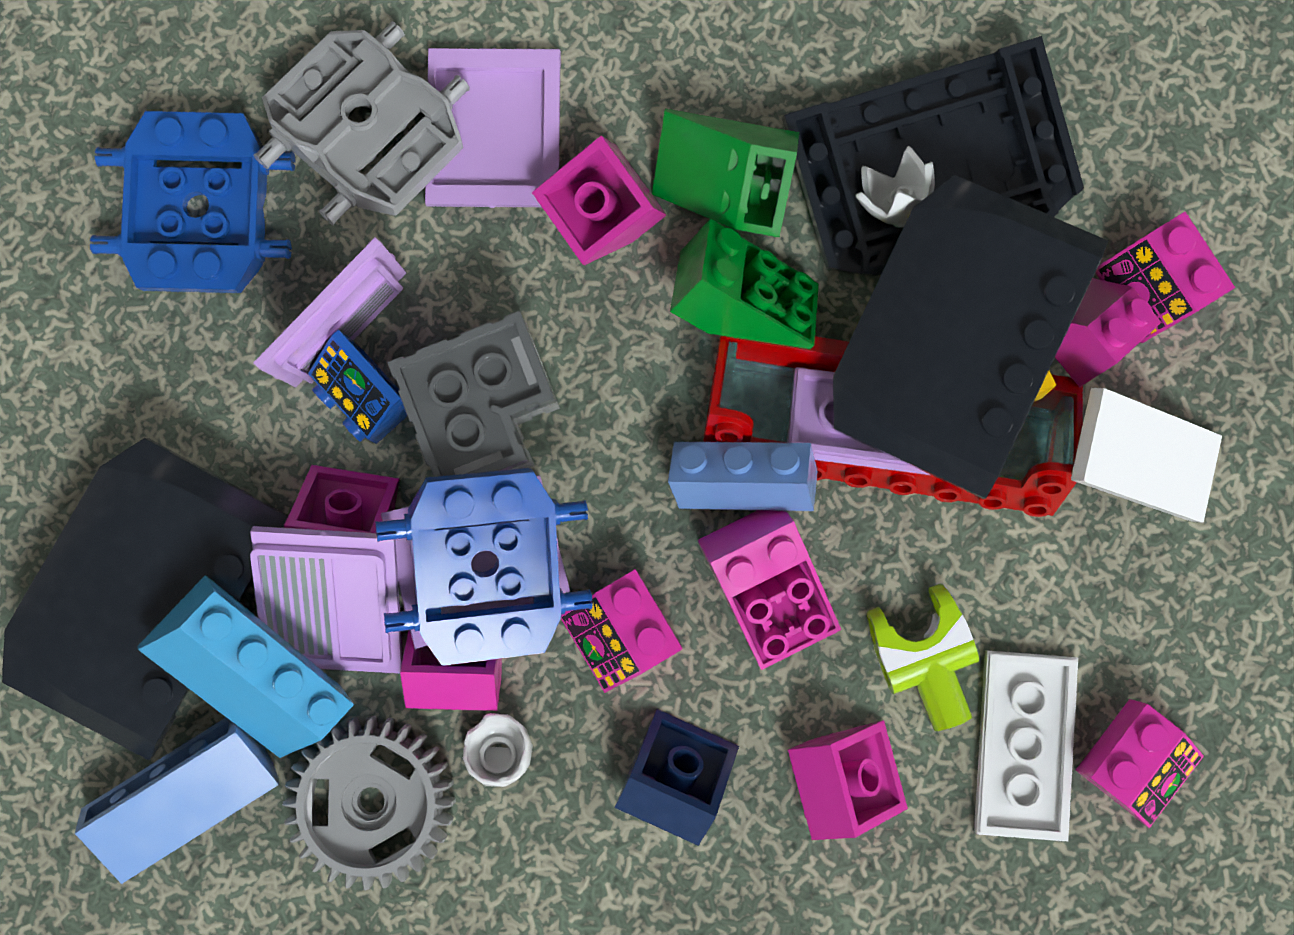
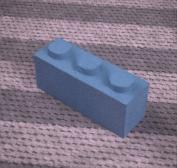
[668,442,818,511]

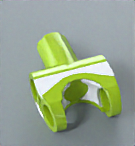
[867,583,979,731]

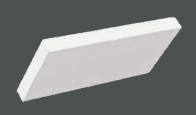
[1071,388,1222,523]
[974,650,1078,841]

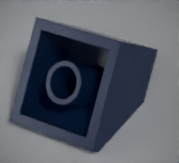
[614,709,739,846]

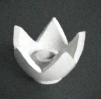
[855,146,935,227]

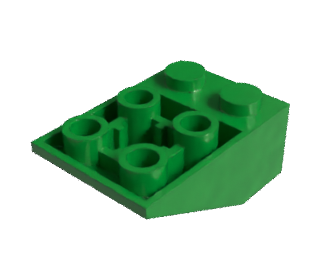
[652,108,799,237]
[670,218,819,349]

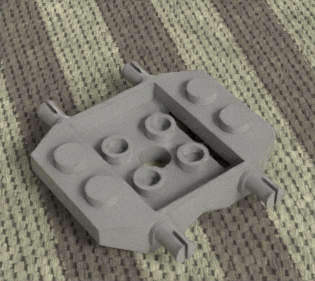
[253,21,470,225]

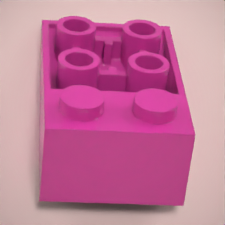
[697,510,841,670]

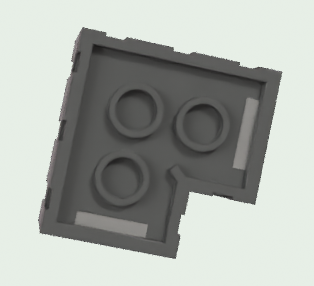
[387,310,560,477]

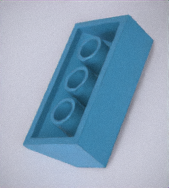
[137,575,354,758]

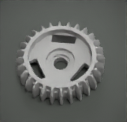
[282,716,456,891]

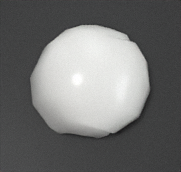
[463,713,533,787]

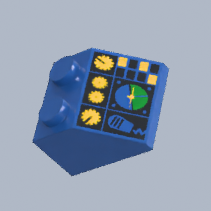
[308,329,408,444]

